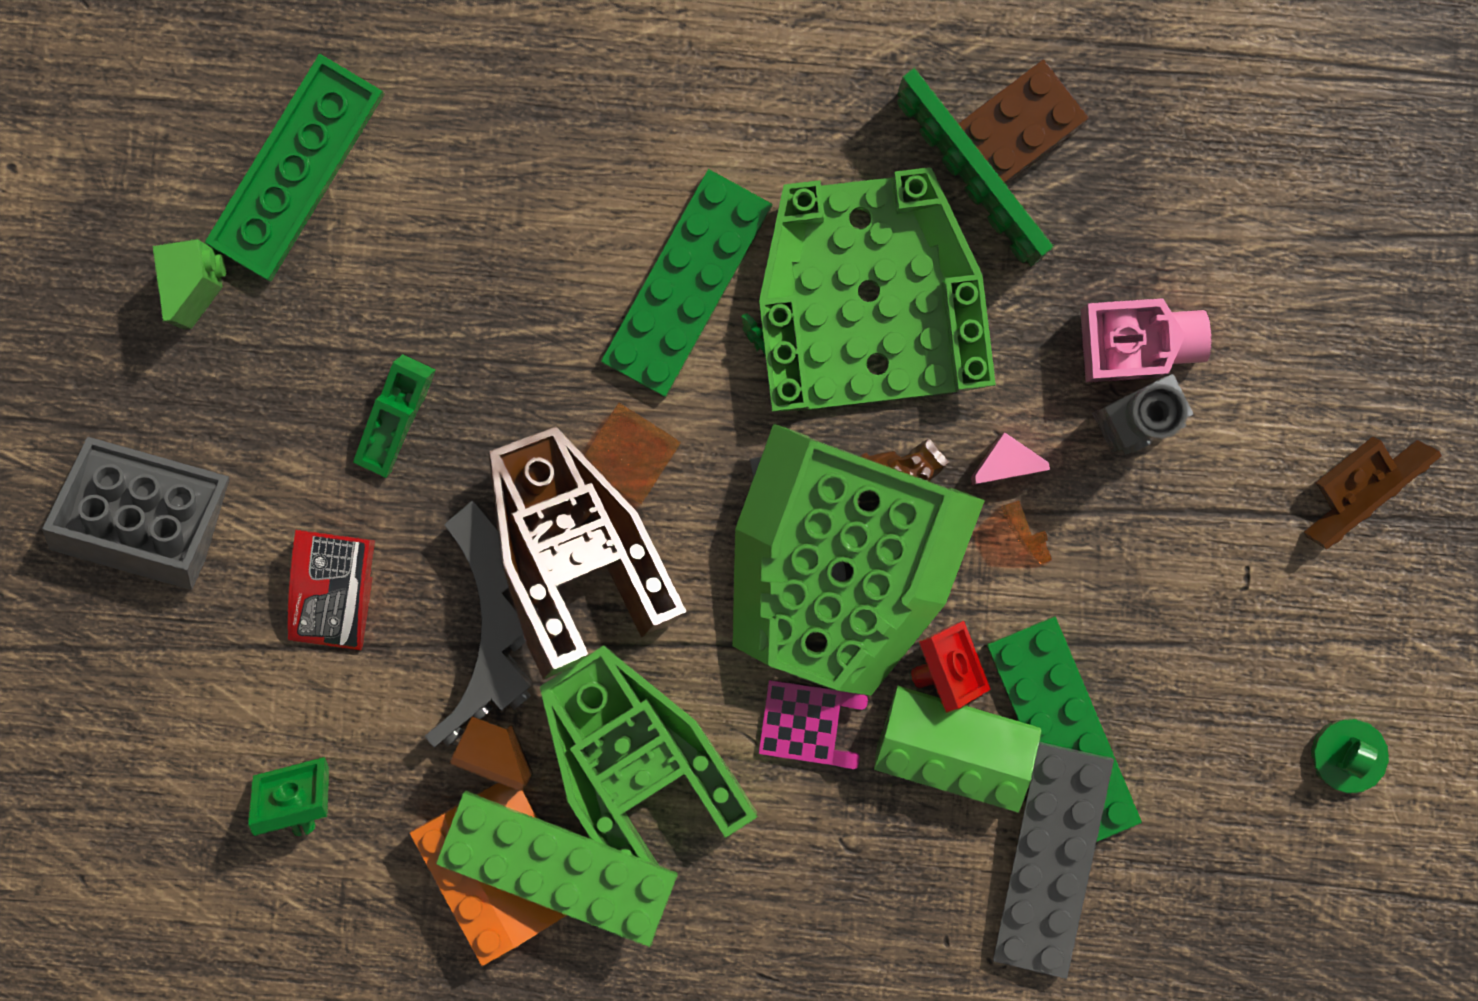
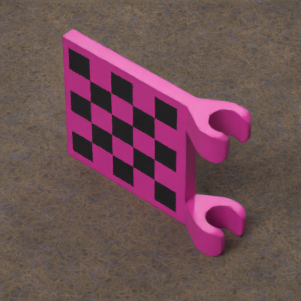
[759,680,868,769]

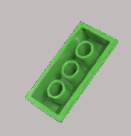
[874,686,1041,813]

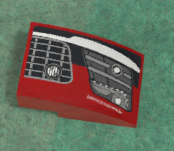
[288,530,375,650]

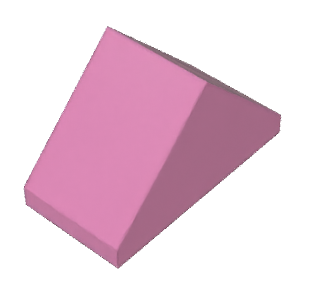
[971,433,1050,485]

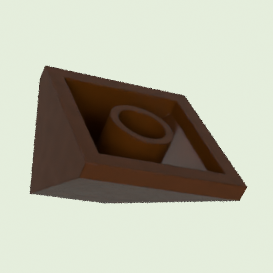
[450,716,533,791]

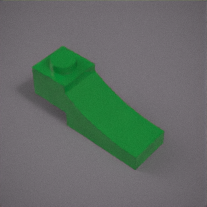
[353,354,436,478]

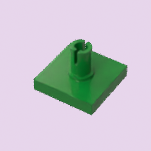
[248,757,329,836]

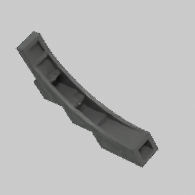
[425,500,534,747]

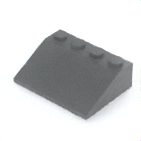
[42,436,229,590]

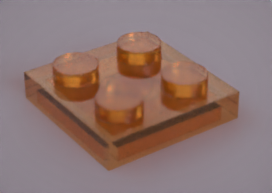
[585,403,681,505]

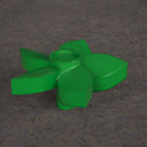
[741,313,765,354]

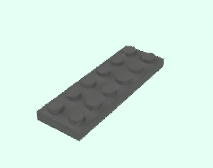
[993,742,1114,979]

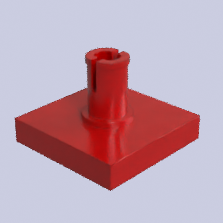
[911,620,991,712]

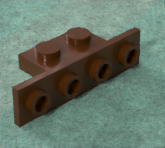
[1304,436,1442,550]

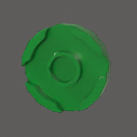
[1311,718,1389,793]

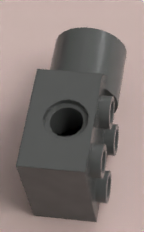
[1092,374,1193,455]

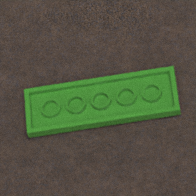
[436,791,678,947]

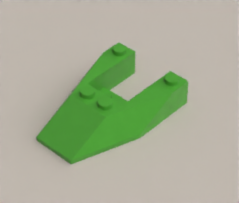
[540,646,757,865]

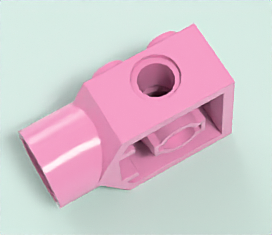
[1081,299,1211,382]

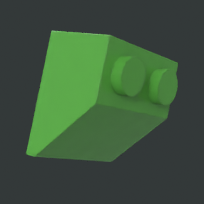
[153,240,226,330]

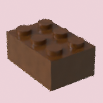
[958,59,1089,185]

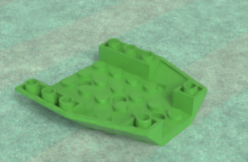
[759,167,996,412]
[733,424,985,696]

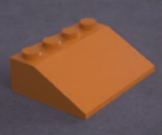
[409,783,567,966]

